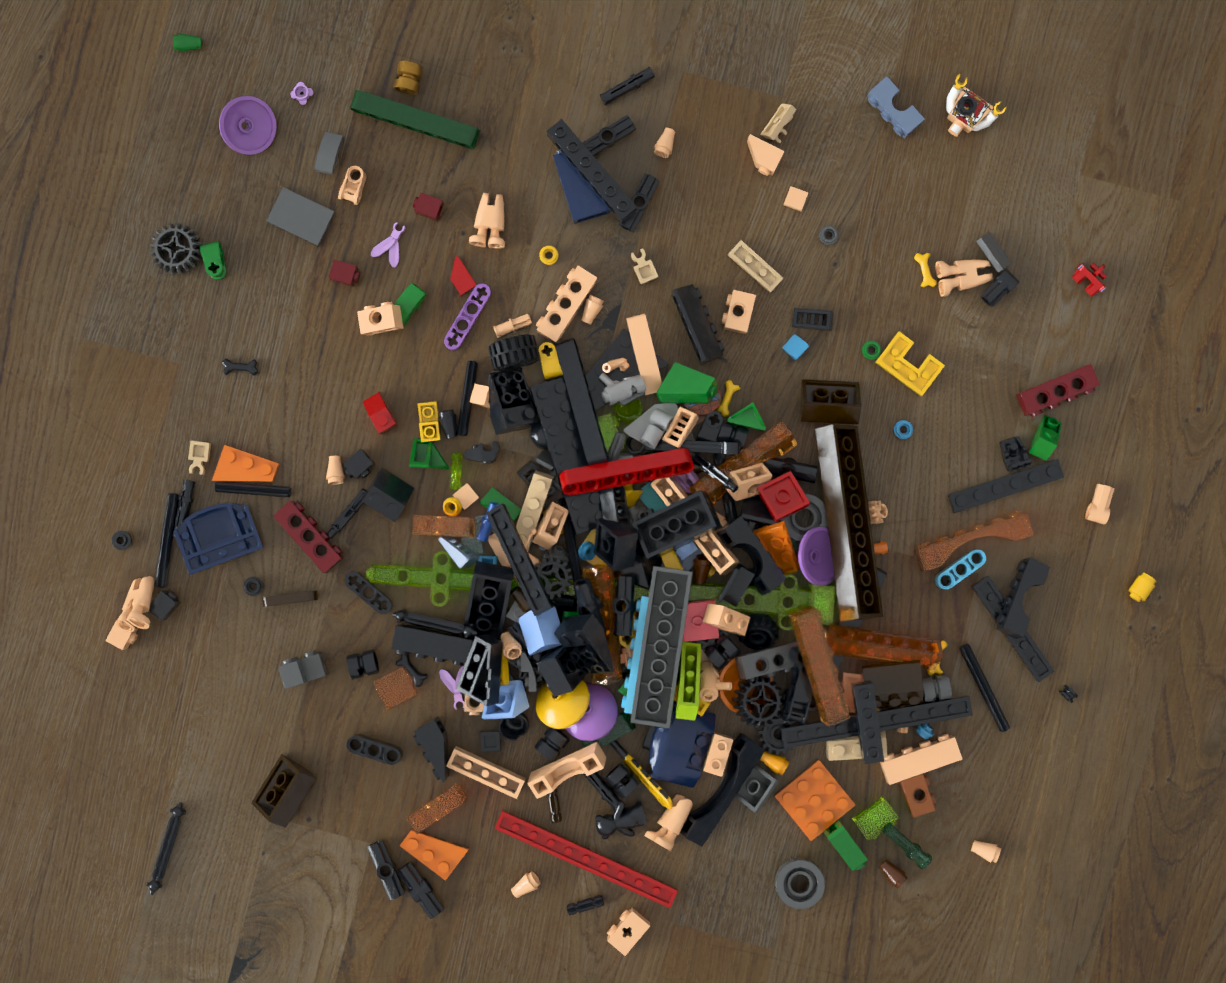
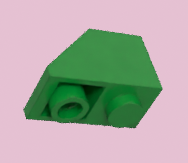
[1029,415,1062,461]

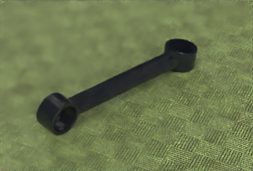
[626,436,741,454]

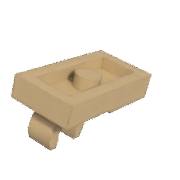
[760,103,797,143]

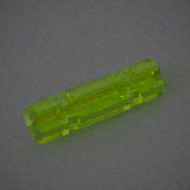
[450,453,462,490]

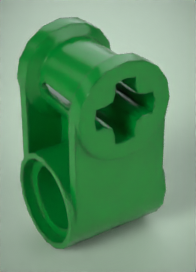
[200,241,227,280]

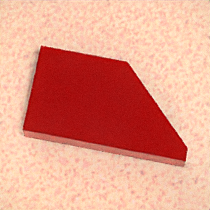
[450,256,476,296]

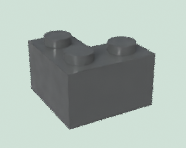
[278,650,329,689]

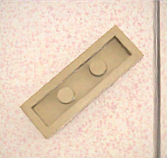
[728,240,783,293]

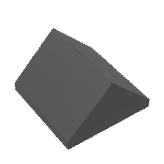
[735,765,779,814]

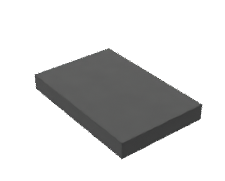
[267,187,335,247]

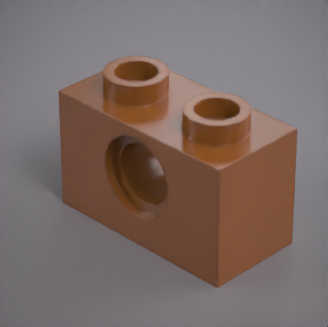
[899,773,936,818]

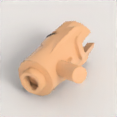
[699,661,732,702]

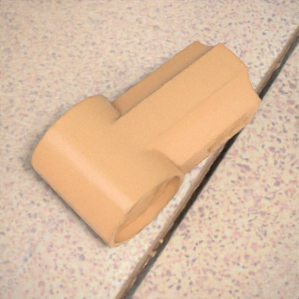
[1085,484,1114,525]

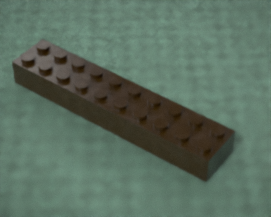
[815,424,883,621]

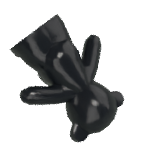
[595,801,648,839]

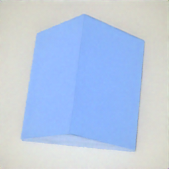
[518,606,562,656]
[482,680,530,720]

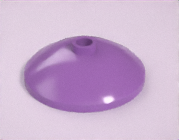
[219,96,276,155]
[798,527,835,585]
[565,684,618,741]

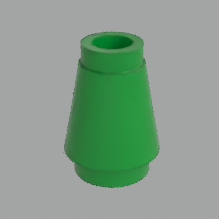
[173,33,202,52]

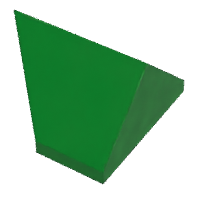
[727,403,766,432]
[409,438,451,470]

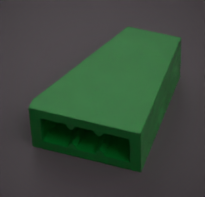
[656,362,718,403]
[823,820,868,871]

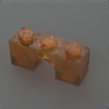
[412,515,475,539]
[406,783,467,834]

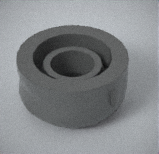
[780,494,828,542]
[775,857,825,909]

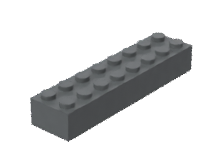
[631,566,693,729]

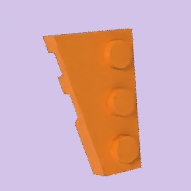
[212,445,280,482]
[753,521,800,575]
[400,829,469,881]

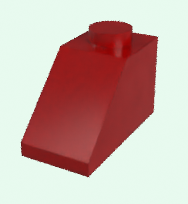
[363,392,398,435]

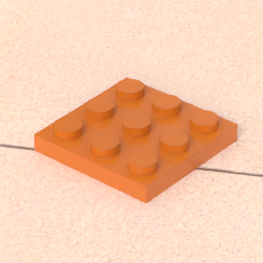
[774,759,855,841]

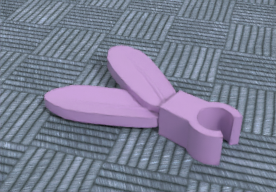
[371,222,406,268]
[439,666,465,710]

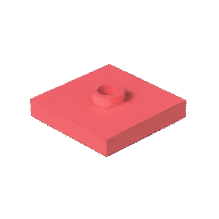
[683,599,719,642]

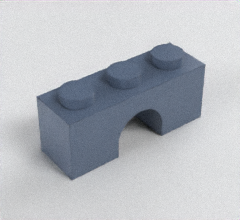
[867,77,925,139]

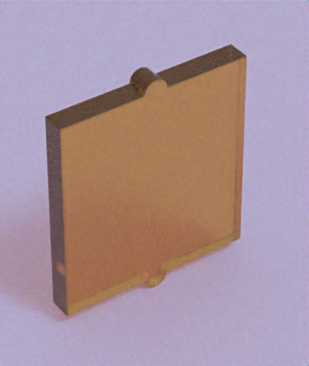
[373,666,417,710]

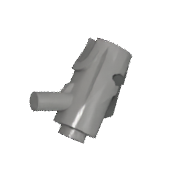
[599,373,646,406]

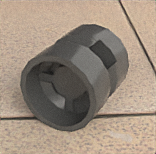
[922,674,952,703]

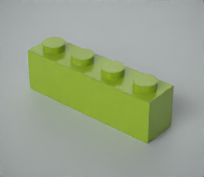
[676,642,701,721]

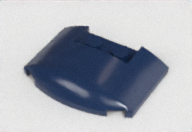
[174,503,263,575]
[649,703,716,788]

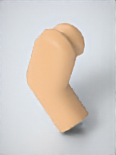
[602,358,630,373]

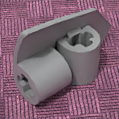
[623,403,678,449]

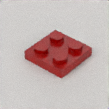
[756,471,810,522]

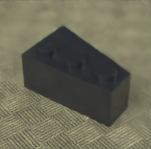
[456,634,503,706]

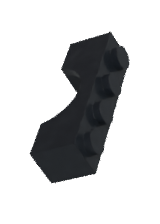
[717,516,787,596]
[996,557,1050,639]

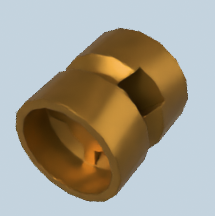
[393,61,423,95]

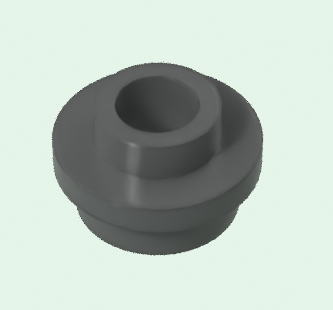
[819,226,838,245]

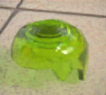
[613,399,643,424]

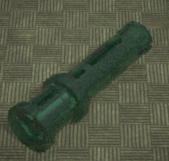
[882,823,932,869]

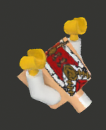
[946,74,1007,137]

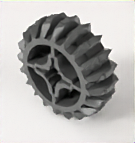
[149,223,202,275]

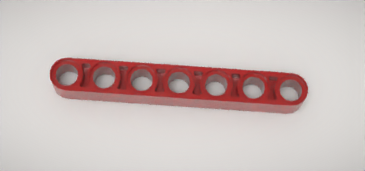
[559,448,694,496]

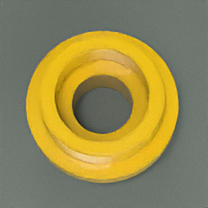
[539,246,558,265]
[443,497,462,516]

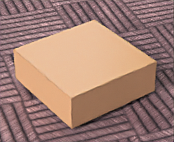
[784,186,808,211]
[453,483,480,510]

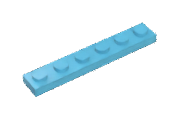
[621,596,649,714]

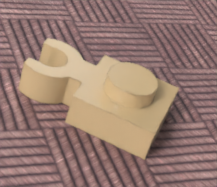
[631,249,658,285]
[188,441,211,475]

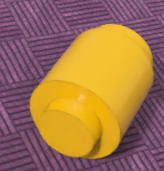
[1128,573,1156,602]

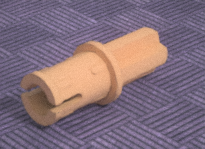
[493,314,532,338]

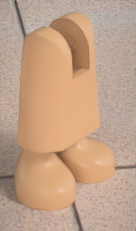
[469,193,505,249]
[935,260,993,297]
[116,576,155,632]
[644,794,693,851]

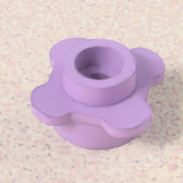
[290,82,313,105]

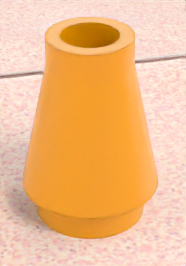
[760,751,790,776]

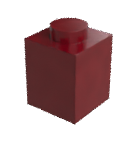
[413,193,444,222]
[329,260,360,287]

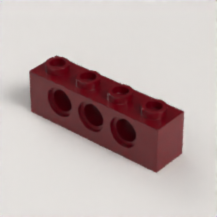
[1016,364,1100,417]
[273,501,343,574]

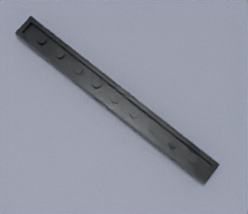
[780,696,972,748]

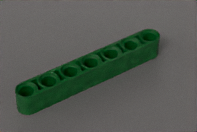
[350,90,480,149]

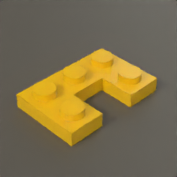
[875,331,945,396]

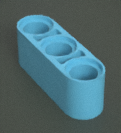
[934,550,986,589]

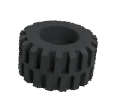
[488,334,540,371]

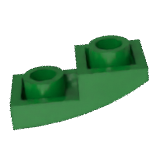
[394,283,427,326]

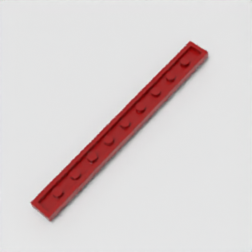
[494,810,678,908]

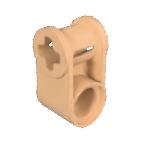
[338,166,366,205]

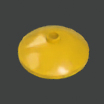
[535,680,590,729]

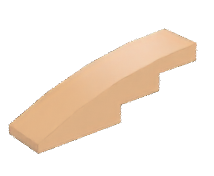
[626,314,662,395]

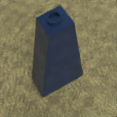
[553,151,610,224]

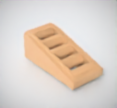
[662,406,699,448]

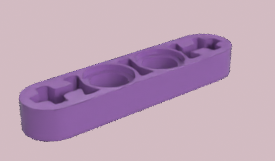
[444,283,491,351]

